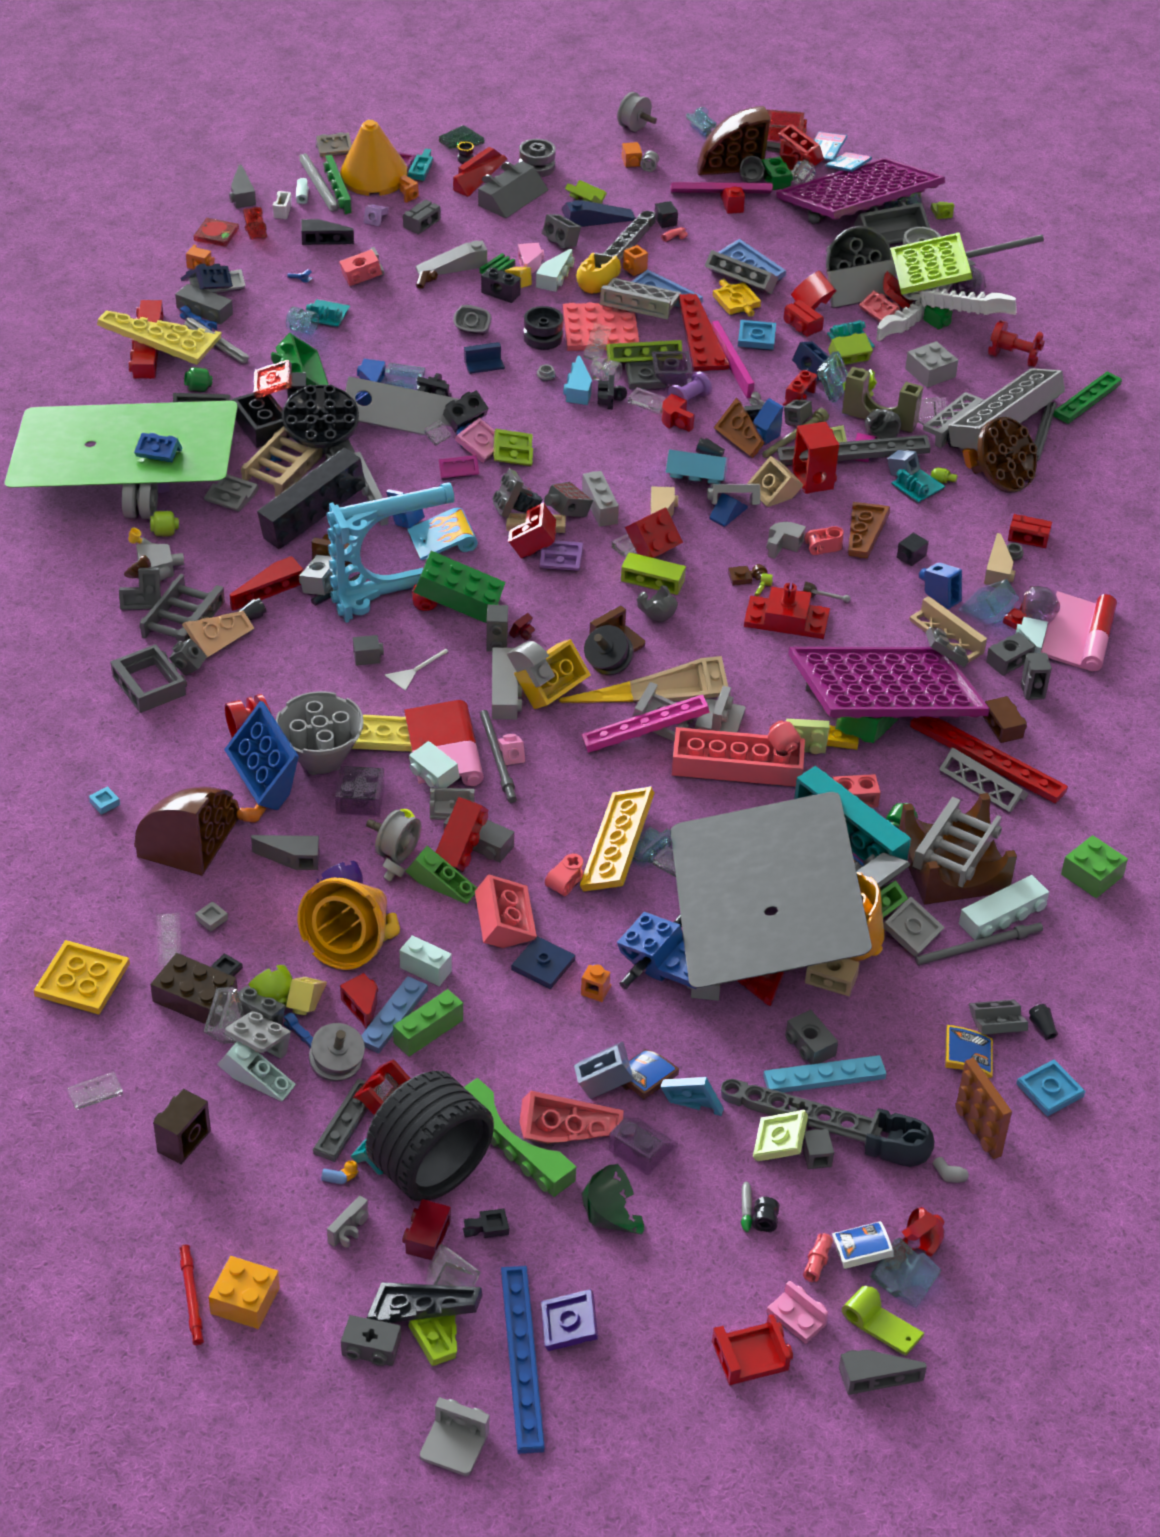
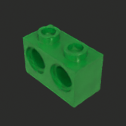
[761,157,793,191]

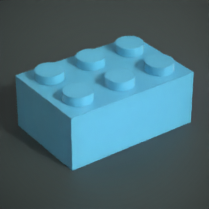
[666,449,728,484]

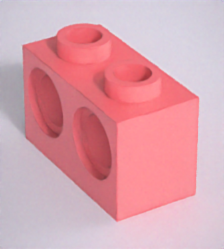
[833,774,880,808]

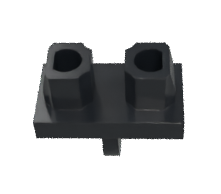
[416,373,452,397]
[597,375,627,410]

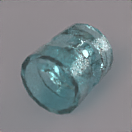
[286,306,319,335]

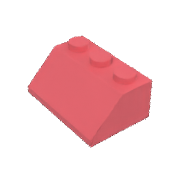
[475,874,537,948]

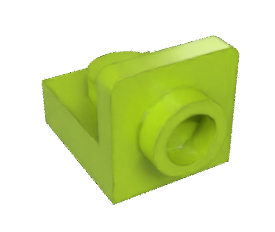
[931,202,955,219]

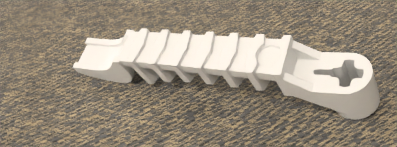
[876,284,951,342]
[903,287,1017,315]

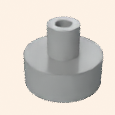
[382,858,406,881]

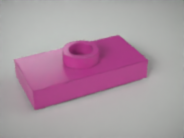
[438,455,479,479]

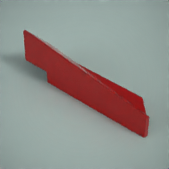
[453,147,507,197]

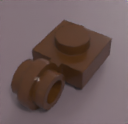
[728,564,768,586]

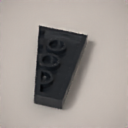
[367,1282,483,1323]

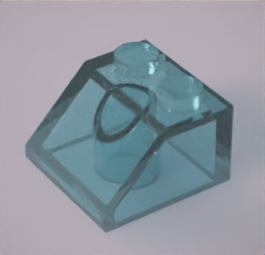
[958,579,1019,624]

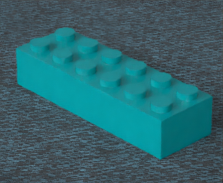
[794,766,911,861]

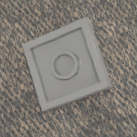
[884,897,945,957]

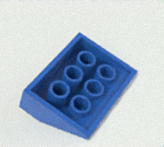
[224,701,299,810]

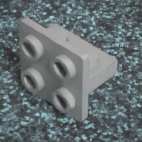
[695,686,746,733]

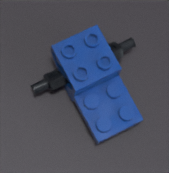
[617,912,697,989]

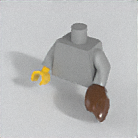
[124,527,184,582]

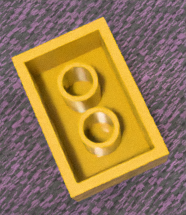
[514,639,591,709]

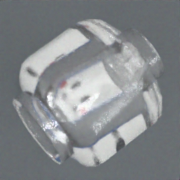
[791,160,816,184]

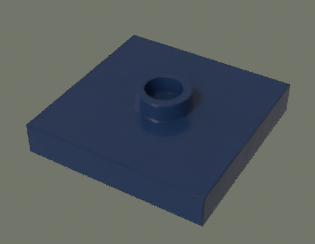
[511,936,576,990]

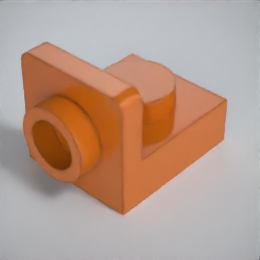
[399,175,419,203]

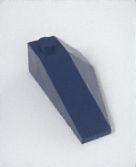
[562,200,636,227]

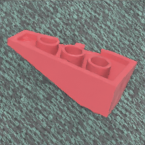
[519,1091,624,1144]

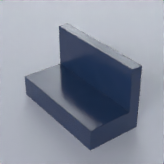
[464,342,505,374]

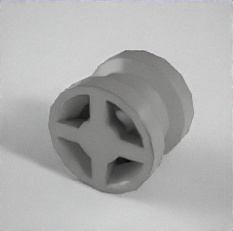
[640,151,659,172]

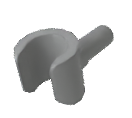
[749,392,765,405]

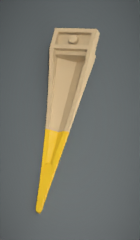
[559,656,728,703]

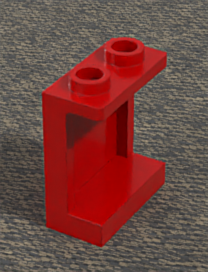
[712,1314,793,1386]

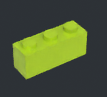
[621,552,686,595]

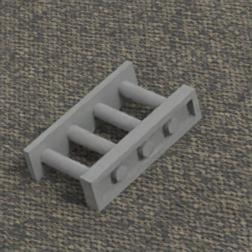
[913,797,1002,887]

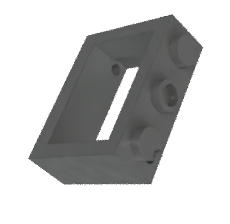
[110,644,187,713]

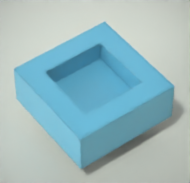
[89,786,120,815]

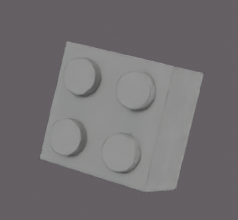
[905,341,959,388]

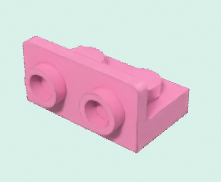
[767,1281,828,1344]

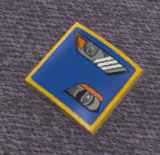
[945,1025,993,1078]

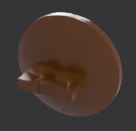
[971,417,1037,493]

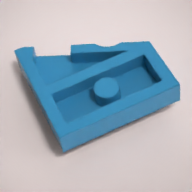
[661,1077,724,1116]

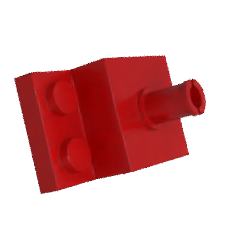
[743,583,830,639]

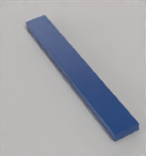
[501,1266,545,1454]

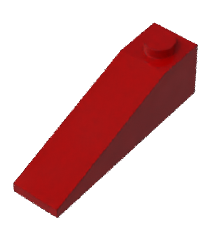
[229,556,304,611]

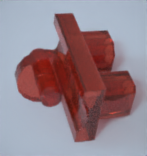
[243,207,267,240]

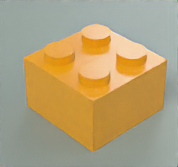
[209,1255,280,1329]

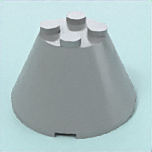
[276,691,364,775]

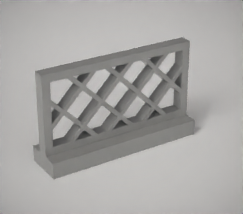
[600,278,681,319]

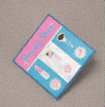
[814,132,848,161]
[826,152,872,172]

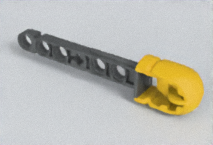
[576,211,656,294]

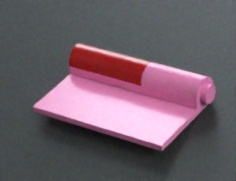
[1041,591,1117,671]

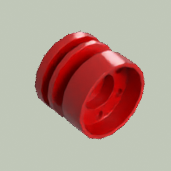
[224,694,271,738]

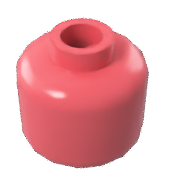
[768,720,800,753]

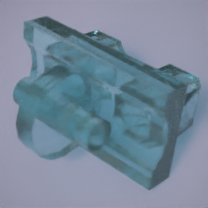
[686,107,716,136]

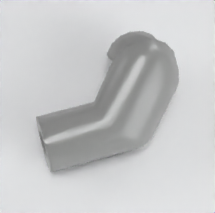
[932,1157,969,1183]

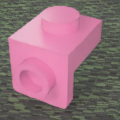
[498,734,525,765]

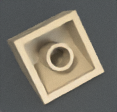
[747,456,803,507]

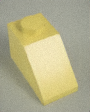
[286,977,327,1015]

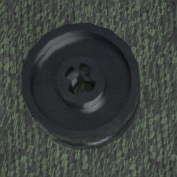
[524,306,563,350]

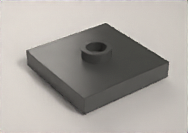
[625,361,666,389]

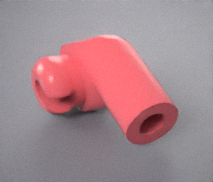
[661,227,688,242]

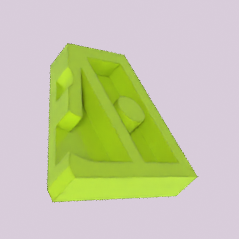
[409,1315,457,1366]

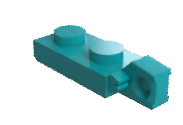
[408,148,433,181]

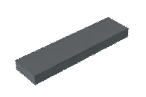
[313,1078,380,1162]

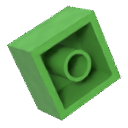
[1061,835,1128,898]

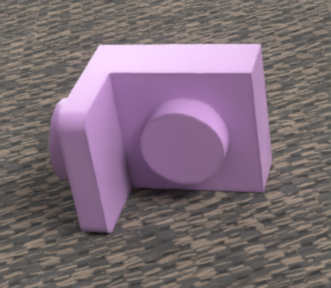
[364,204,389,226]

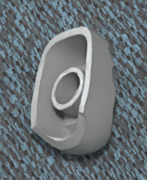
[453,305,492,333]

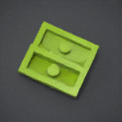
[493,429,533,466]

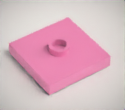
[455,418,495,463]

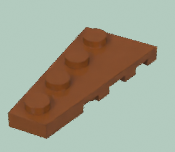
[848,502,890,559]

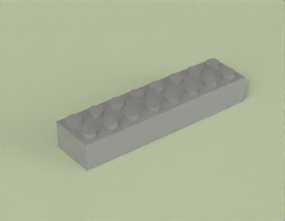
[948,368,1065,451]

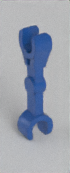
[180,306,217,331]
[284,1012,313,1049]

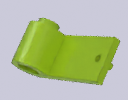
[842,1286,924,1356]

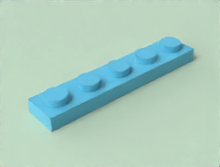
[763,1055,886,1093]

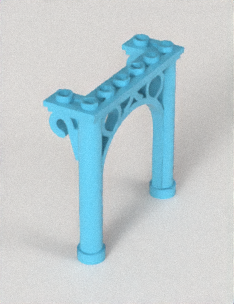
[327,482,455,623]

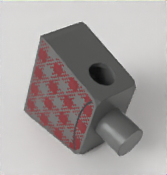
[544,482,593,517]

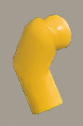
[384,913,400,941]

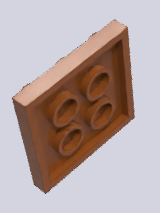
[955,1058,1012,1159]

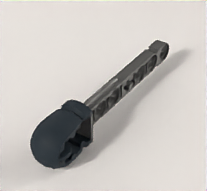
[721,1079,935,1167]

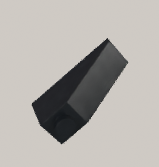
[301,219,354,245]

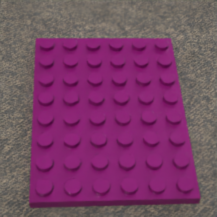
[776,157,945,219]
[788,647,989,718]

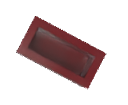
[402,1199,451,1261]

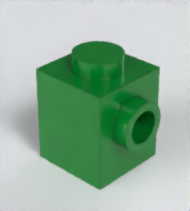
[923,305,953,330]

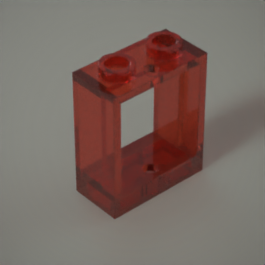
[767,109,807,141]

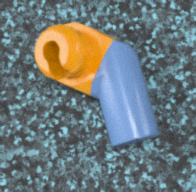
[321,1161,358,1184]

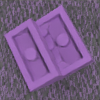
[540,540,583,571]

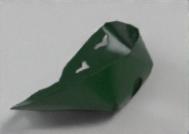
[581,1164,644,1234]

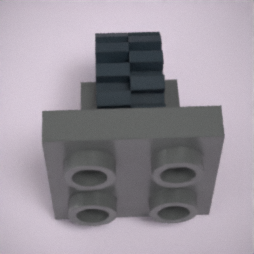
[493,469,543,518]

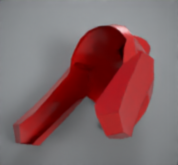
[881,1207,945,1270]

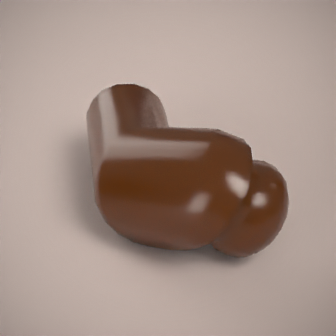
[416,270,438,289]

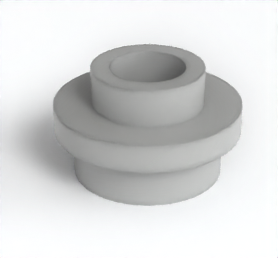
[537,364,555,380]

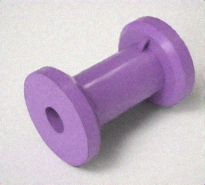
[667,372,712,406]

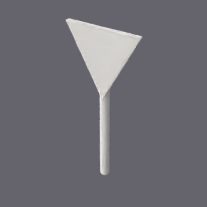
[385,649,448,691]

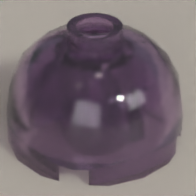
[952,265,986,298]
[1022,586,1060,624]

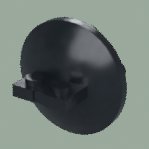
[282,385,359,448]

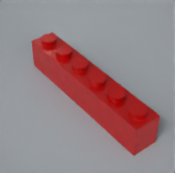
[129,300,164,379]

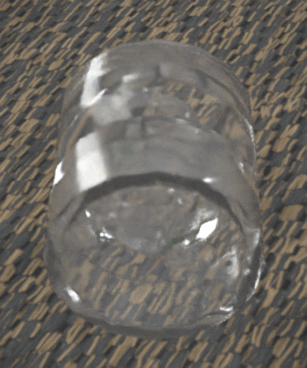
[589,356,622,386]

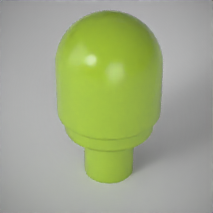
[931,467,958,484]

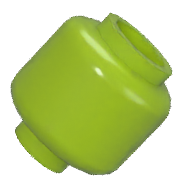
[150,511,179,537]

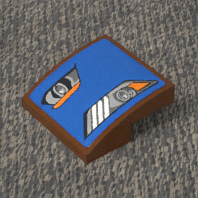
[621,1049,679,1100]

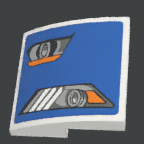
[832,1221,894,1269]

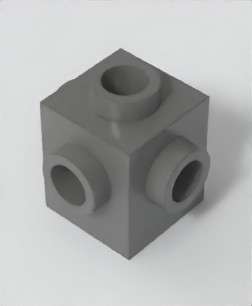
[169,638,207,676]

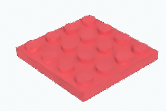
[563,302,639,351]

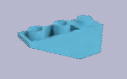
[563,356,592,405]

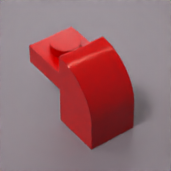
[661,394,695,432]

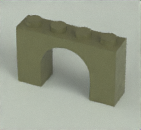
[842,367,923,433]

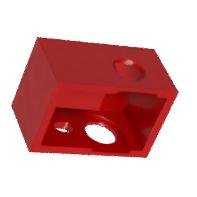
[792,421,839,494]

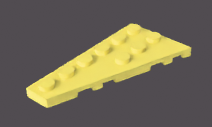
[97,310,222,365]

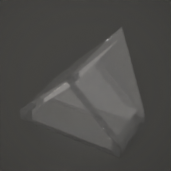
[918,397,947,429]
[426,1244,481,1287]

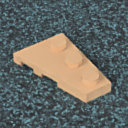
[182,611,254,657]

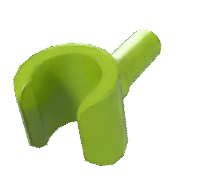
[754,573,773,596]

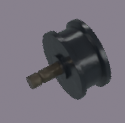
[584,625,634,676]

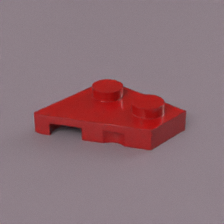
[737,971,784,1006]

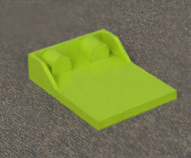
[891,233,972,295]

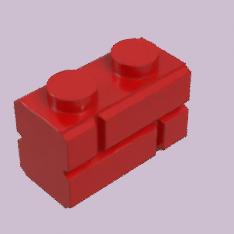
[783,300,824,337]
[1007,514,1052,549]

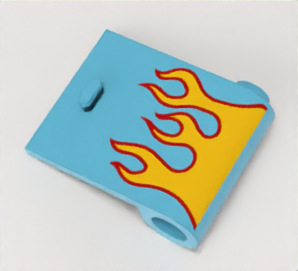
[408,508,478,560]

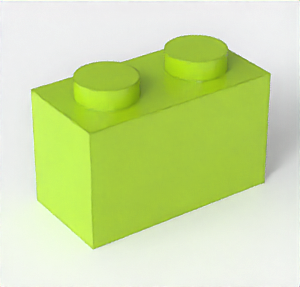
[828,333,873,367]

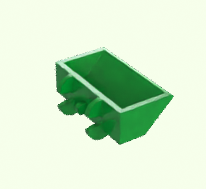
[271,333,329,386]

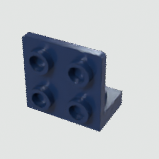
[180,264,233,289]

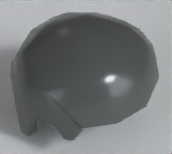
[740,156,765,183]

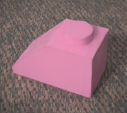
[518,243,544,274]

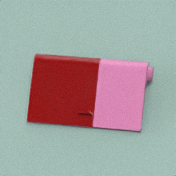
[404,700,484,786]

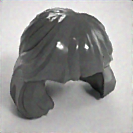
[865,409,901,439]
[637,586,678,622]

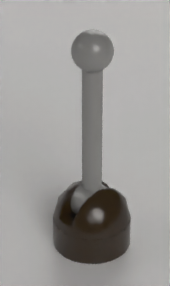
[803,581,851,603]

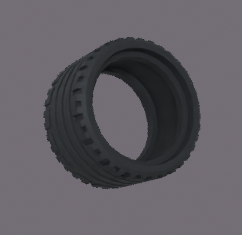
[365,1071,494,1201]

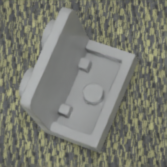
[225,1011,291,1059]
[420,1397,490,1476]

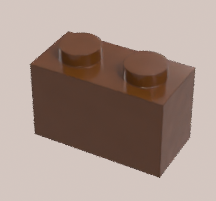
[983,696,1027,743]

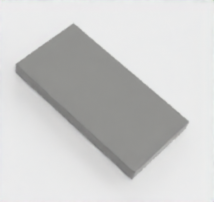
[827,259,896,307]

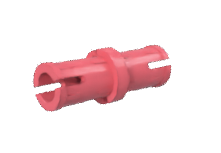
[803,1233,833,1282]

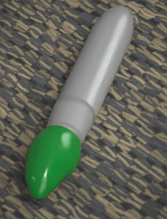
[741,1181,753,1232]

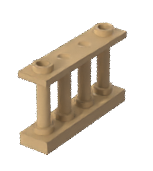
[241,426,322,497]

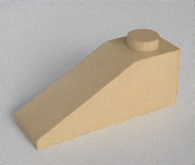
[650,486,678,517]
[984,533,1016,589]

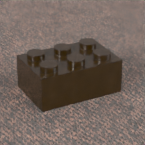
[150,952,238,1027]

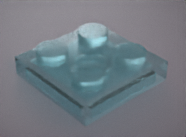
[817,351,848,402]

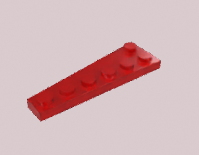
[679,294,730,371]

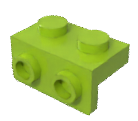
[565,180,607,204]

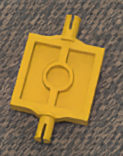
[713,279,761,317]

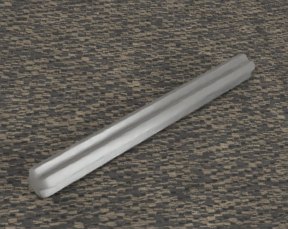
[299,153,338,211]

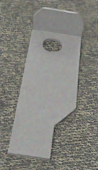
[345,376,476,435]

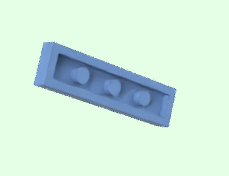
[361,976,428,1053]

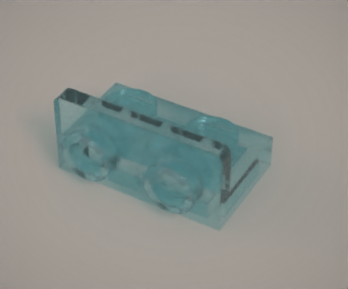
[632,826,671,868]

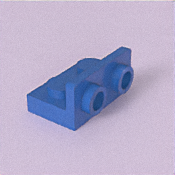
[134,433,183,462]

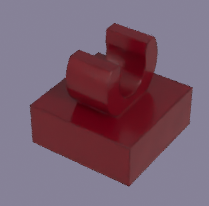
[508,612,535,640]

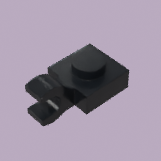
[463,1208,509,1238]

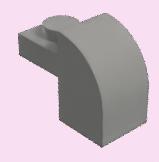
[766,522,806,559]
[507,641,555,687]

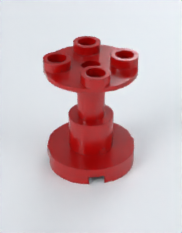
[988,320,1045,367]

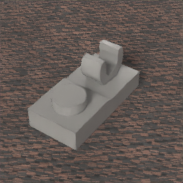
[327,1196,369,1248]

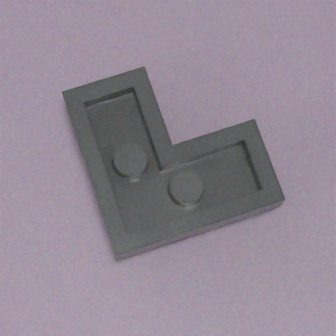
[119,567,161,609]
[926,627,969,667]

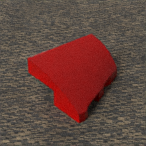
[780,139,813,173]

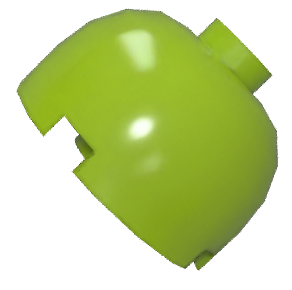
[248,965,293,1006]

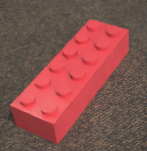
[672,727,805,787]

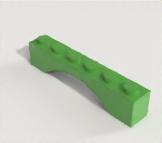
[464,1078,577,1197]

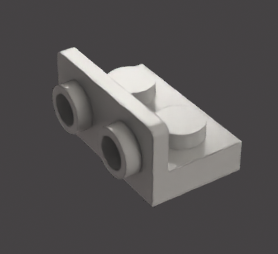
[316,132,352,157]

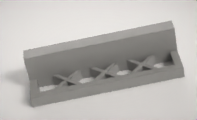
[923,392,984,448]
[939,748,1029,813]

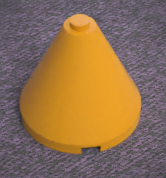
[340,120,407,196]
[297,878,387,970]

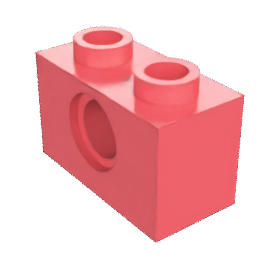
[339,249,382,286]

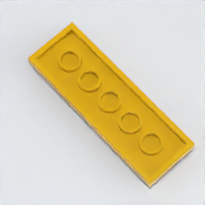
[580,787,655,892]

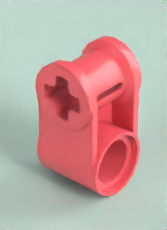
[804,526,844,555]
[545,854,583,896]

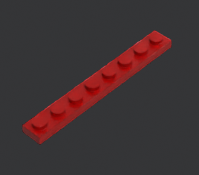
[910,716,1068,804]

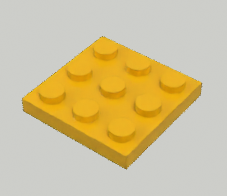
[34,940,130,1015]

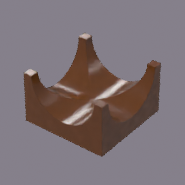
[899,793,1017,905]

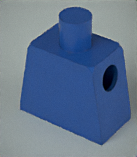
[919,563,962,609]

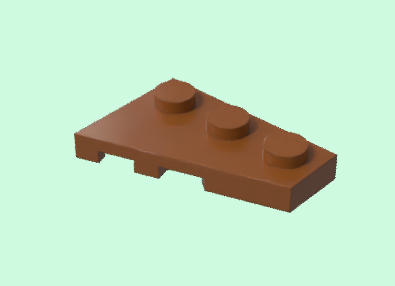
[713,398,765,458]

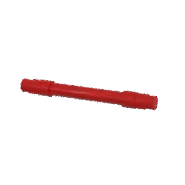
[179,1244,204,1346]

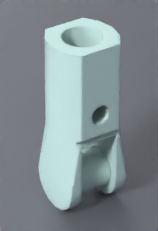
[296,178,309,204]

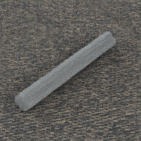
[184,318,249,364]

